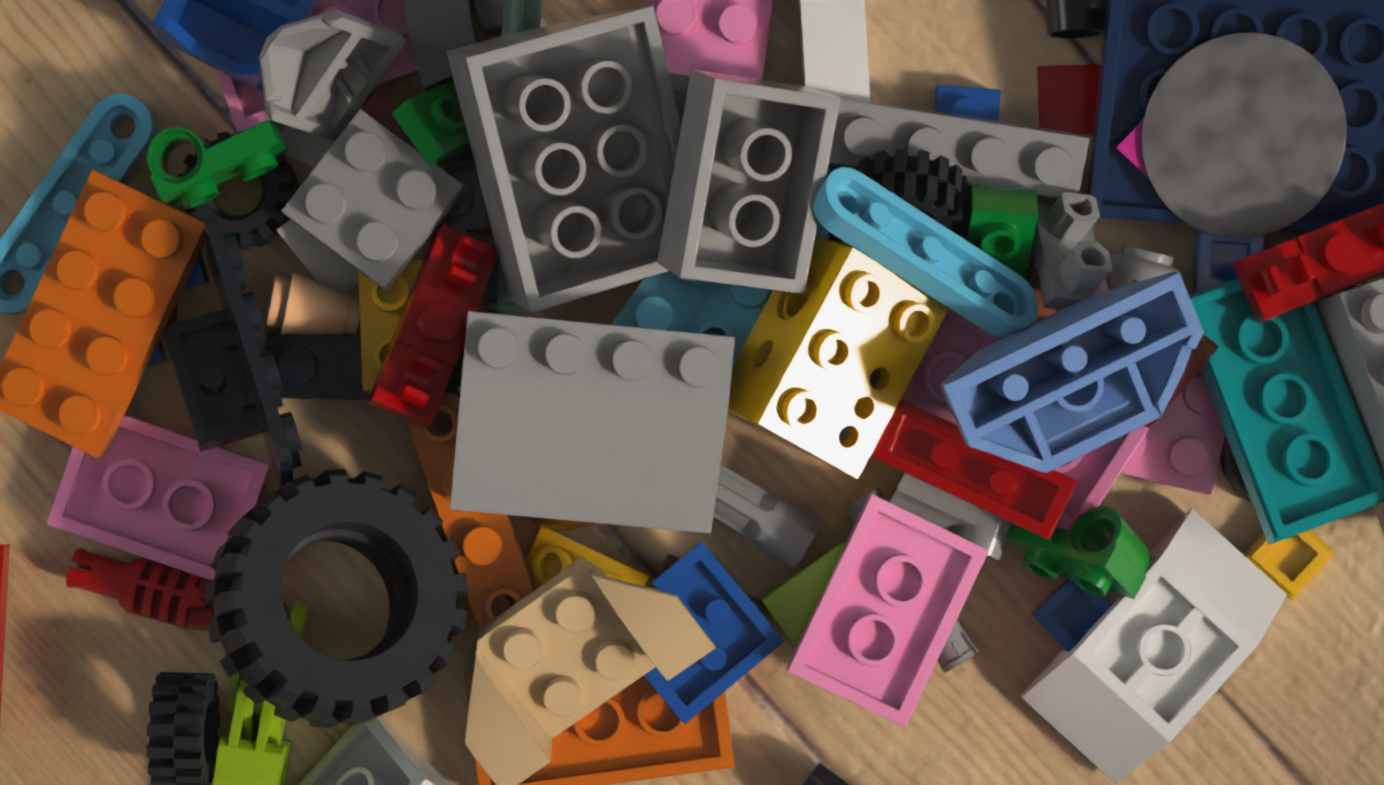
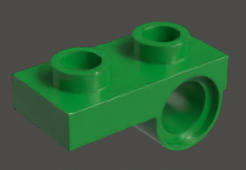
[392,80,473,167]
[147,119,288,210]
[965,184,1038,280]
[1005,506,1151,599]

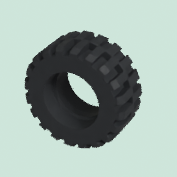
[205,469,468,728]

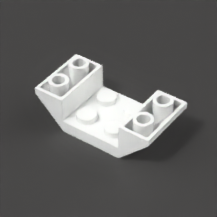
[1020,508,1287,783]

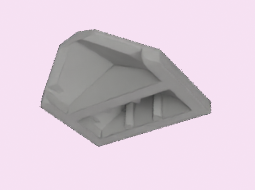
[259,10,406,141]

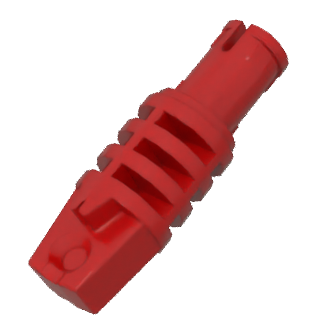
[66,548,214,631]

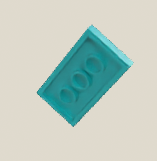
[1189,279,1384,545]

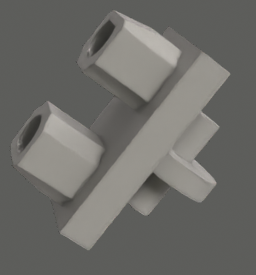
[1027,192,1113,309]

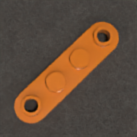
[409,392,535,628]

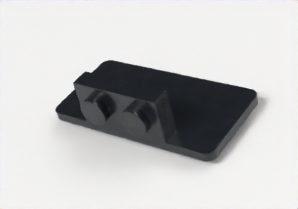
[163,217,302,488]

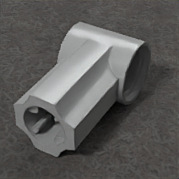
[888,471,1013,561]

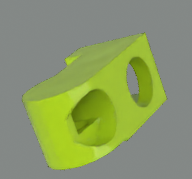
[759,541,847,649]

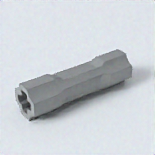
[713,464,822,568]

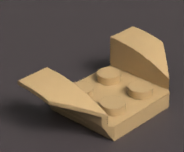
[465,557,716,785]

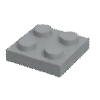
[281,109,465,292]

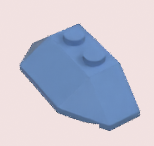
[940,271,1204,473]

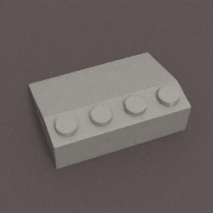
[446,5,681,313]
[450,311,735,534]

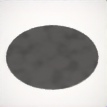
[1142,32,1347,238]

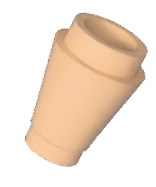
[266,272,360,335]

